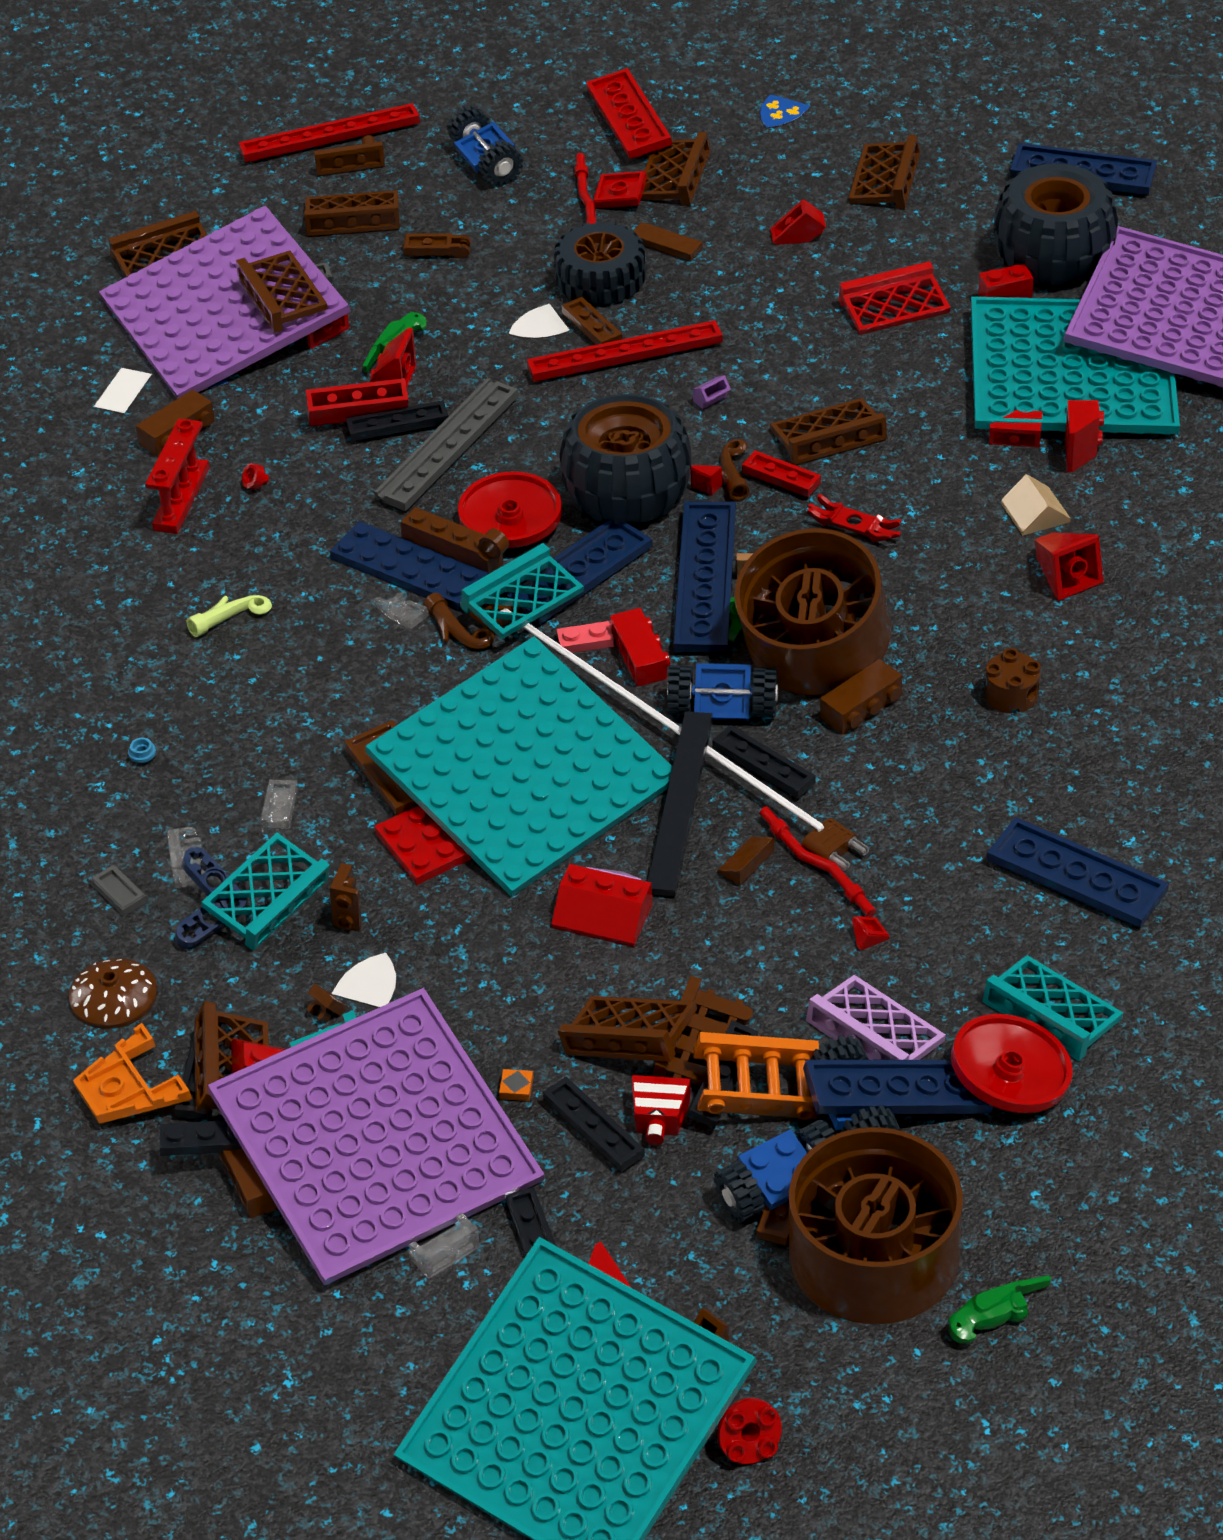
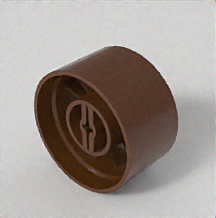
[735,528,891,695]
[789,1127,963,1324]

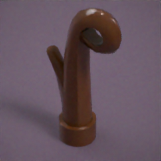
[720,439,749,501]
[423,592,495,649]

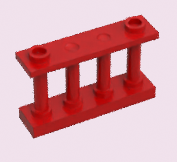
[145,418,210,534]

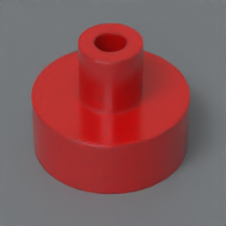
[242,463,269,490]

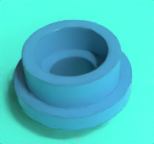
[128,737,156,763]

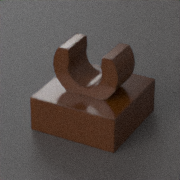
[307,983,348,1023]

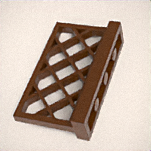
[641,132,711,206]
[848,135,921,209]
[304,190,400,236]
[108,211,207,278]
[236,250,328,333]
[770,398,887,465]
[558,996,697,1062]
[194,1001,269,1115]

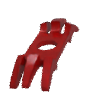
[807,494,902,542]

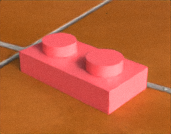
[556,621,614,655]

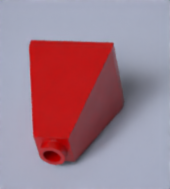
[1035,533,1104,600]

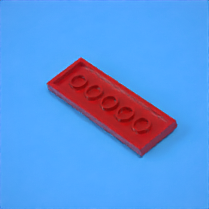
[586,68,673,159]

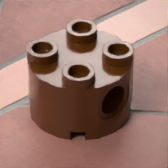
[985,648,1041,713]

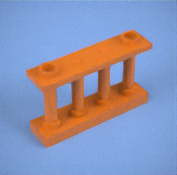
[693,1032,819,1120]

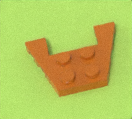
[73,1023,192,1124]

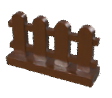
[652,976,753,1087]

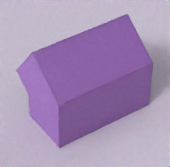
[693,375,731,409]

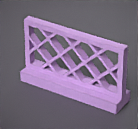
[806,975,946,1060]

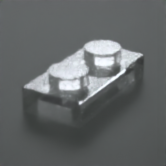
[261,780,298,829]

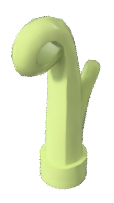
[186,595,272,637]

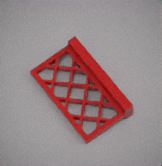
[838,261,951,335]

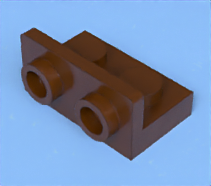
[330,863,362,931]

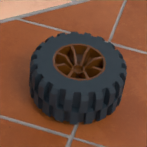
[554,221,646,306]

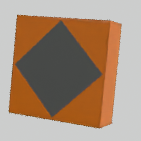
[499,1069,534,1101]

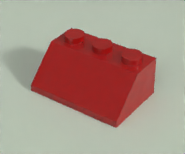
[551,864,653,947]

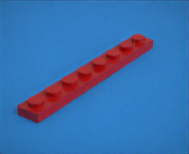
[238,103,420,162]
[527,320,723,382]

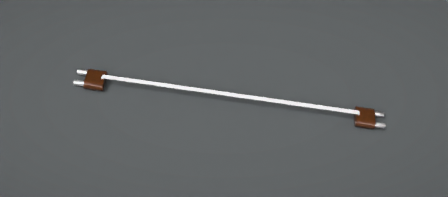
[460,594,869,871]

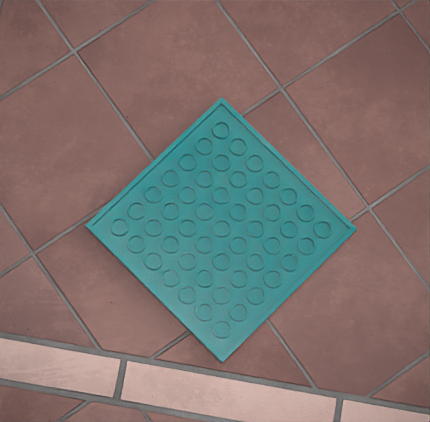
[971,297,1180,434]
[365,636,673,897]
[393,1237,757,1540]

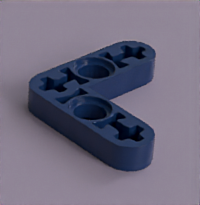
[175,847,246,949]

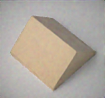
[1001,474,1071,535]

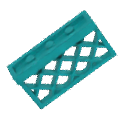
[461,543,584,639]
[201,833,330,951]
[982,955,1123,1061]

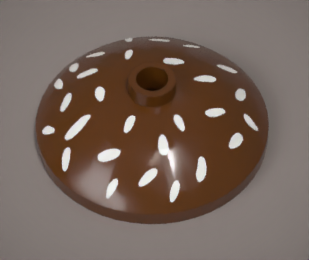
[69,958,157,1029]

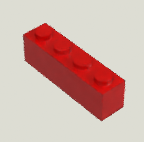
[306,378,408,426]

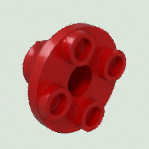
[717,1398,782,1464]

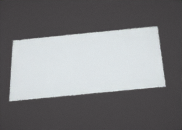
[94,368,152,413]

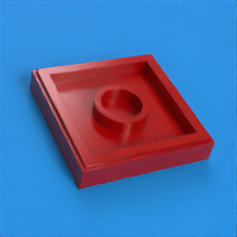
[593,171,647,209]

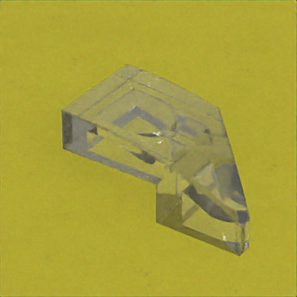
[373,592,429,629]

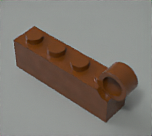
[400,507,509,574]

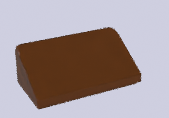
[717,836,774,885]

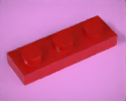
[742,450,821,497]

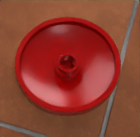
[458,472,562,548]
[951,1014,1073,1113]

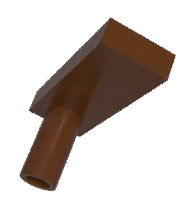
[314,135,385,176]

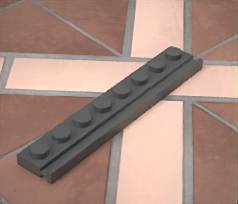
[374,378,518,511]

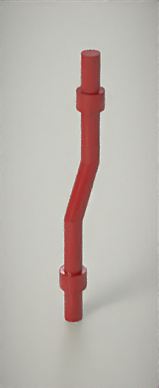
[574,153,596,224]
[759,806,876,917]

